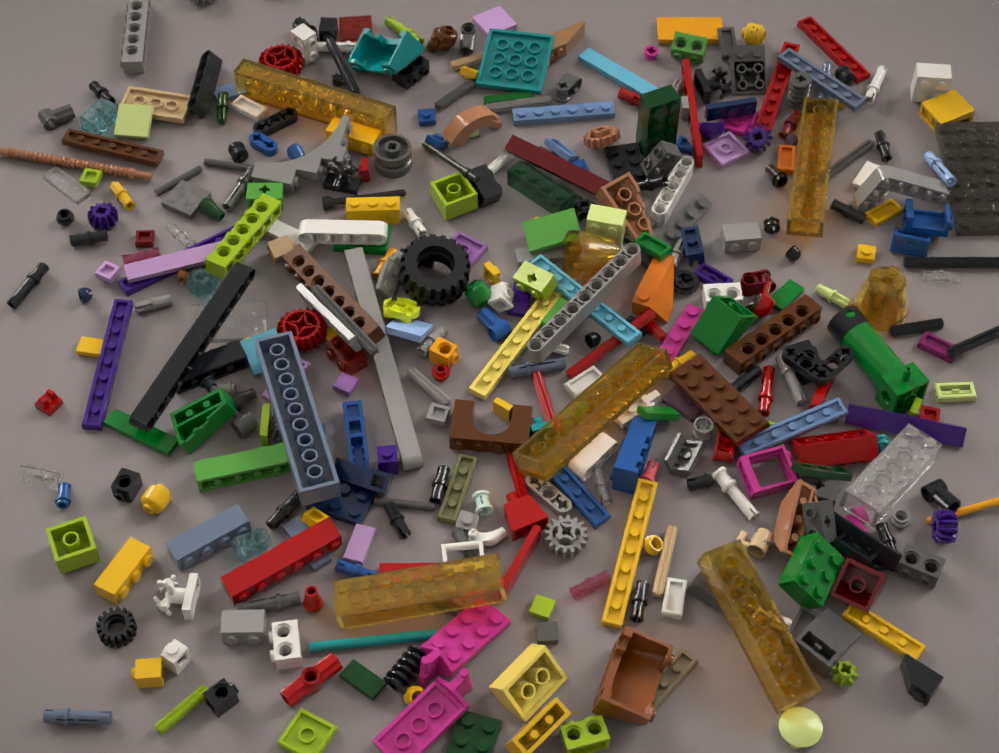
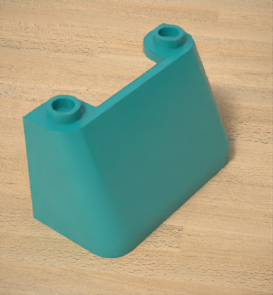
[347,28,425,75]

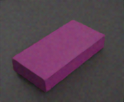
[917,331,956,364]

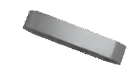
[525,473,572,518]

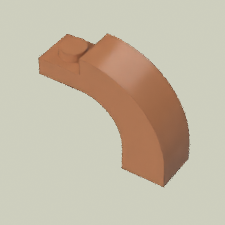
[442,105,503,146]

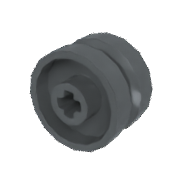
[373,134,412,178]

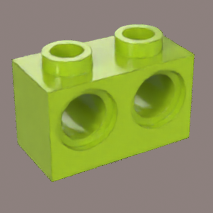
[559,715,610,753]

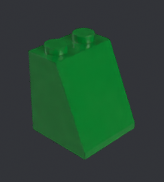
[690,295,758,355]

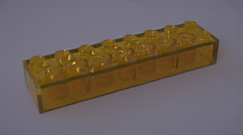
[697,539,822,714]
[333,552,507,630]

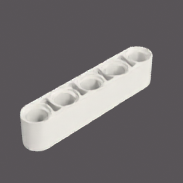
[651,156,694,226]
[298,219,388,245]

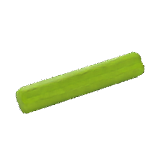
[155,685,208,735]

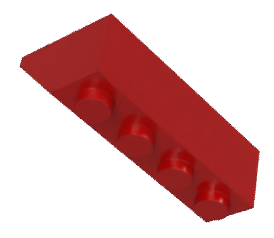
[789,428,879,467]

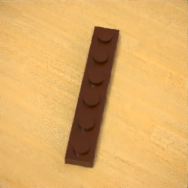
[61,128,165,167]

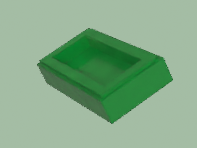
[633,231,673,262]
[771,279,805,312]
[637,406,680,421]

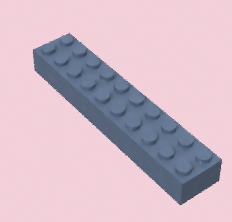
[254,331,341,506]

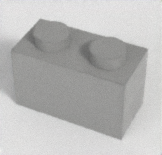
[720,222,762,253]
[220,610,267,645]

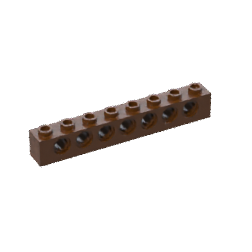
[282,244,385,345]

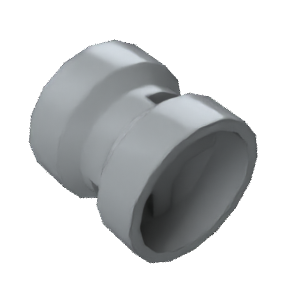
[692,417,714,444]

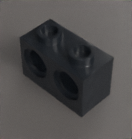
[392,56,430,90]

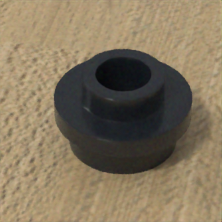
[56,209,74,225]

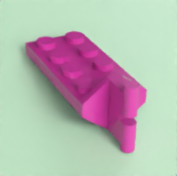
[418,596,511,688]
[372,668,473,753]

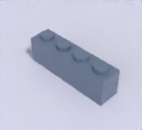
[165,504,252,571]

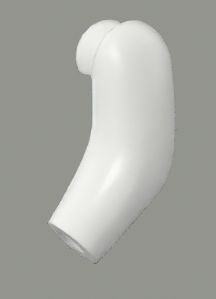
[468,527,508,546]

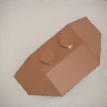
[772,479,818,557]

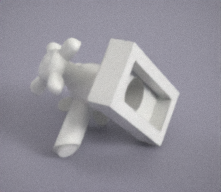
[153,573,201,620]

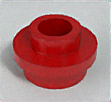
[431,364,450,382]

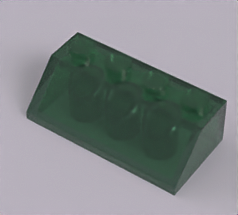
[507,161,583,214]

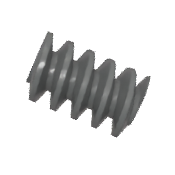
[786,71,812,108]

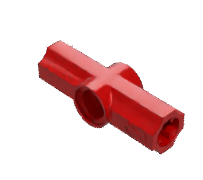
[280,653,343,708]

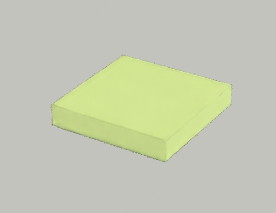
[114,103,154,139]

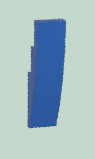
[342,400,370,467]

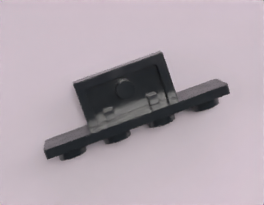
[832,511,903,572]

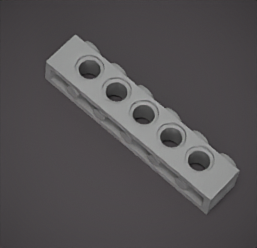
[120,0,152,74]

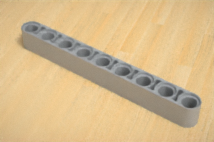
[527,243,641,363]

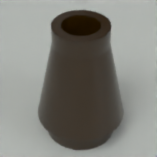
[765,164,788,188]

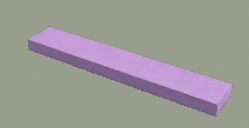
[124,241,221,283]

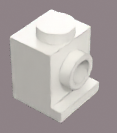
[487,281,514,313]
[161,639,192,675]

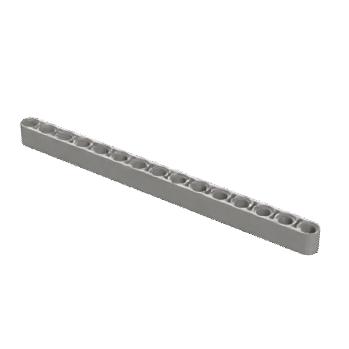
[344,247,423,471]

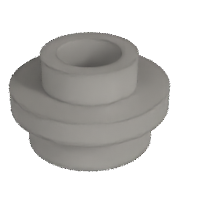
[890,509,911,528]

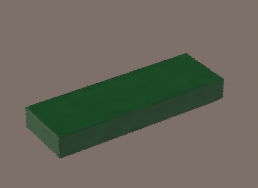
[791,462,853,481]

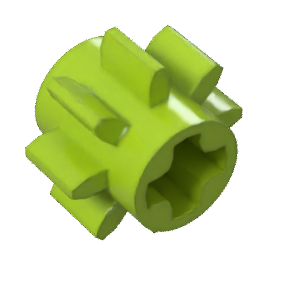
[831,660,859,688]

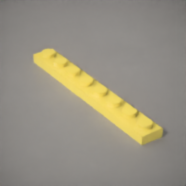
[469,290,563,400]

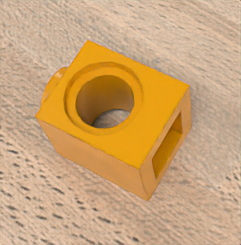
[429,337,459,368]

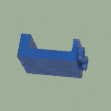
[903,199,953,238]

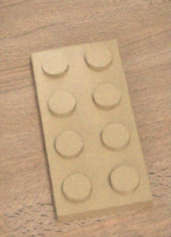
[118,86,190,124]

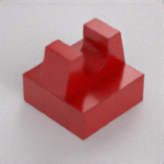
[34,389,63,417]

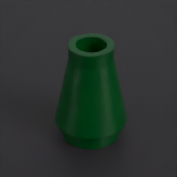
[198,197,225,222]

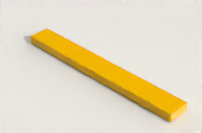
[601,478,658,630]

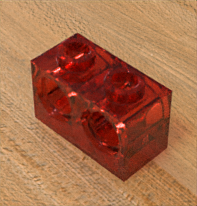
[326,335,368,376]

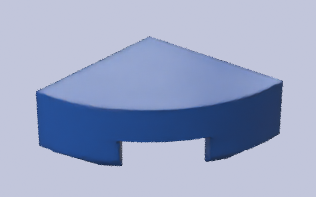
[676,135,693,155]

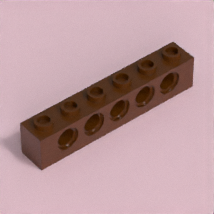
[723,294,822,375]

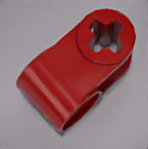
[712,429,735,464]

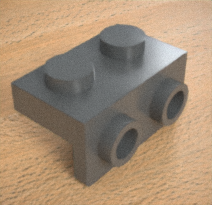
[664,432,706,476]

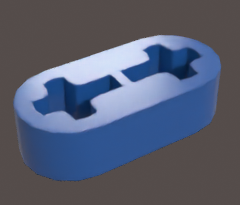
[249,132,278,157]

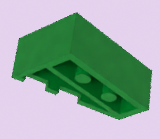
[170,387,236,455]

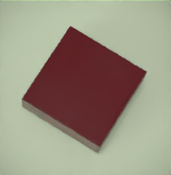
[135,230,155,248]

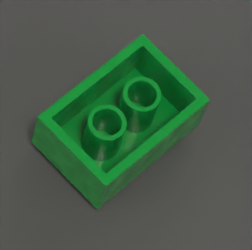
[777,532,845,609]

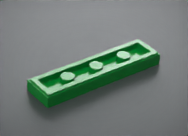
[104,408,179,457]

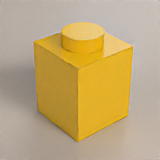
[131,658,165,689]

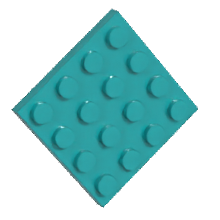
[476,28,555,95]

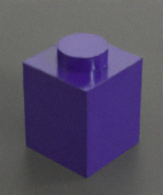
[377,445,399,475]

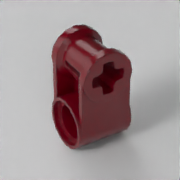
[740,269,776,297]

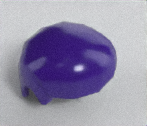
[699,121,725,139]

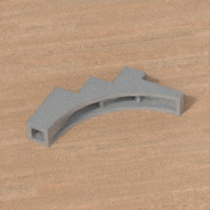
[251,115,353,193]

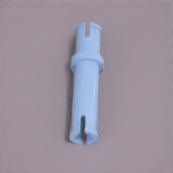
[923,151,957,187]

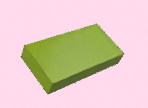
[259,404,272,446]

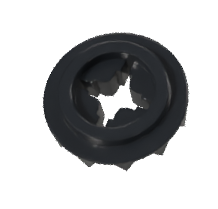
[674,270,700,295]

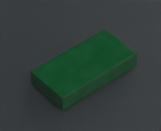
[339,659,387,701]

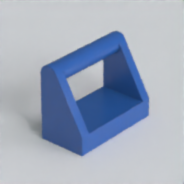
[890,226,931,257]

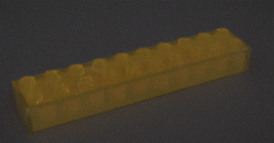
[234,58,398,136]
[786,97,839,238]
[512,343,673,482]

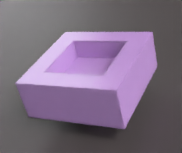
[95,260,122,284]

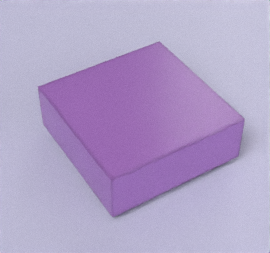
[333,372,359,396]

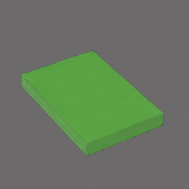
[522,208,583,255]

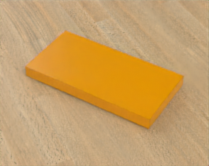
[656,17,723,44]

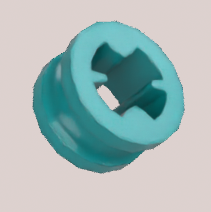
[877,434,891,453]

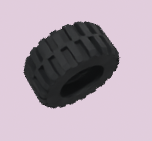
[399,234,471,307]

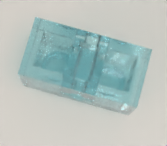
[79,97,118,135]

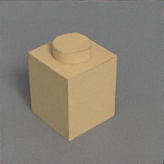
[266,235,295,264]

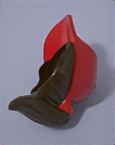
[745,281,775,319]

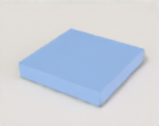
[385,318,433,343]

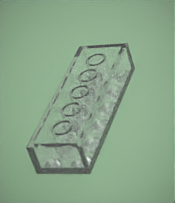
[839,424,943,528]

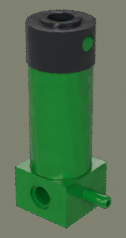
[827,306,930,414]

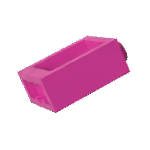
[736,445,799,500]

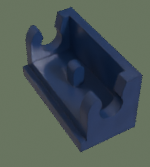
[680,225,705,267]

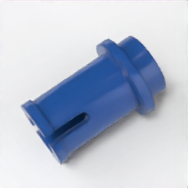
[55,482,72,509]

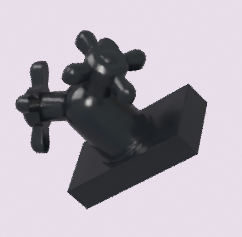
[693,67,733,105]
[323,156,362,195]

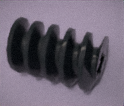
[383,645,426,694]

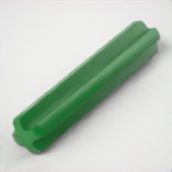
[483,92,533,105]

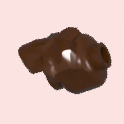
[426,25,458,52]

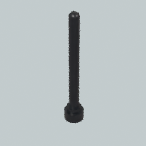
[322,189,407,211]

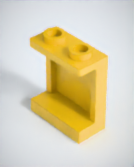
[919,89,975,136]

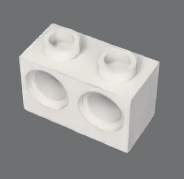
[290,23,319,66]
[702,282,743,310]
[268,619,303,671]

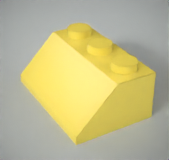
[489,643,568,722]

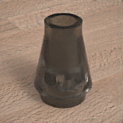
[230,388,257,412]

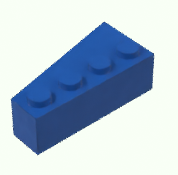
[610,416,657,495]

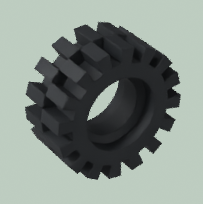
[96,607,137,648]

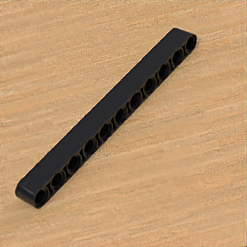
[129,262,255,432]

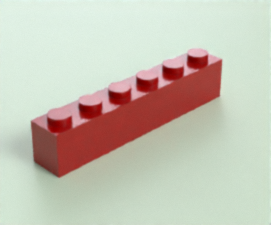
[220,517,343,605]

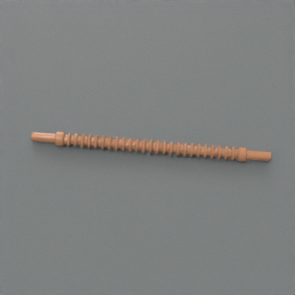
[0,147,153,180]

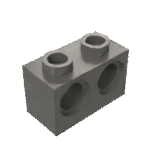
[640,140,682,178]
[895,543,946,589]

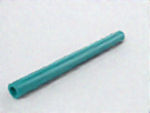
[309,629,436,653]

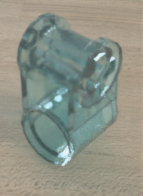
[230,528,273,562]

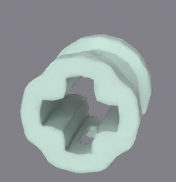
[472,490,494,517]

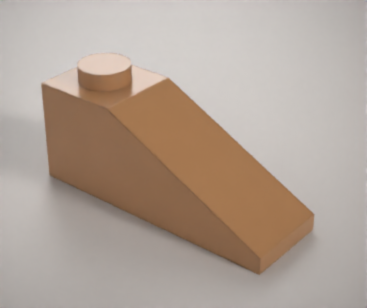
[550,20,585,61]

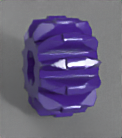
[743,123,773,153]
[87,201,119,231]
[931,509,959,544]

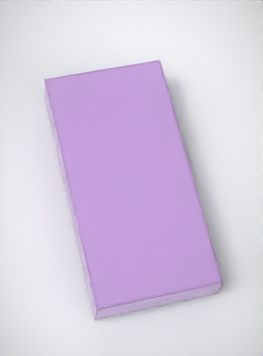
[343,524,376,566]

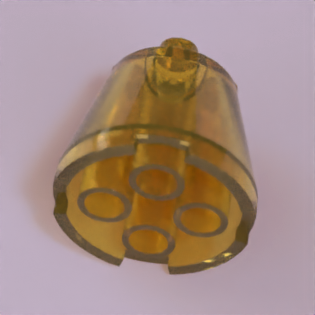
[562,230,620,285]
[852,266,909,331]

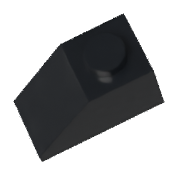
[900,654,944,705]

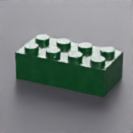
[636,84,681,158]

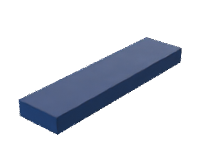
[544,459,611,529]

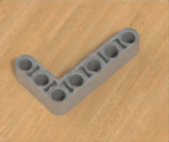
[853,165,951,212]

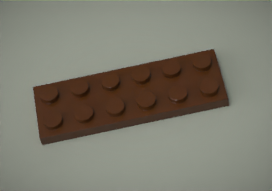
[669,354,770,447]

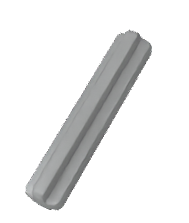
[407,367,451,406]

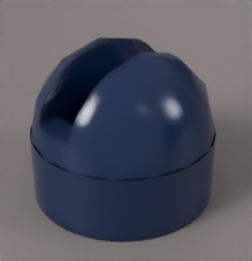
[78,287,93,303]

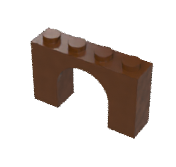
[449,399,533,456]

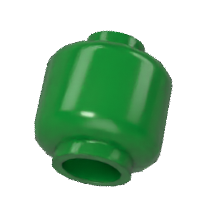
[465,279,491,308]

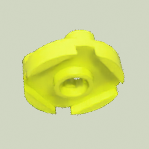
[383,297,421,323]

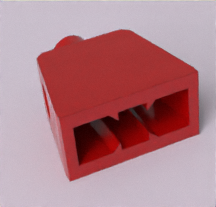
[504,491,548,542]

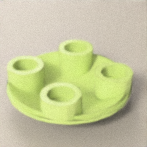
[779,707,823,749]

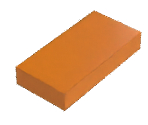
[777,145,796,175]

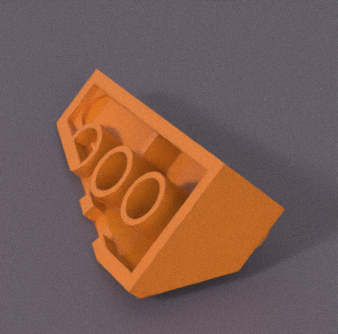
[632,255,674,323]

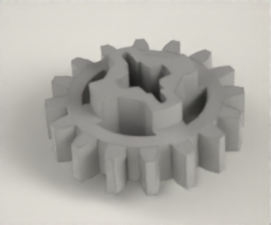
[544,515,589,558]

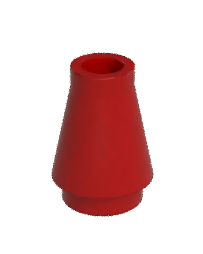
[303,585,324,613]

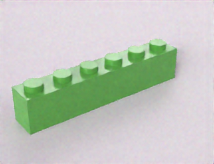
[193,442,292,492]

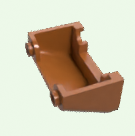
[591,625,674,725]

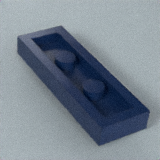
[704,97,757,122]

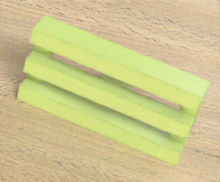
[934,382,977,403]

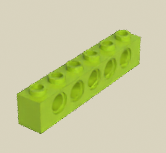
[205,194,281,280]

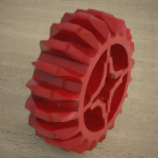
[258,43,304,82]
[276,307,328,354]

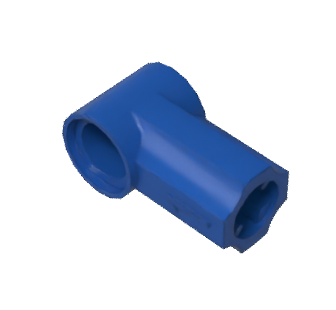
[477,307,512,343]

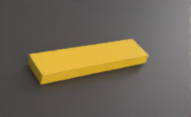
[841,605,926,660]

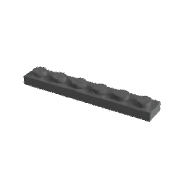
[641,192,712,270]

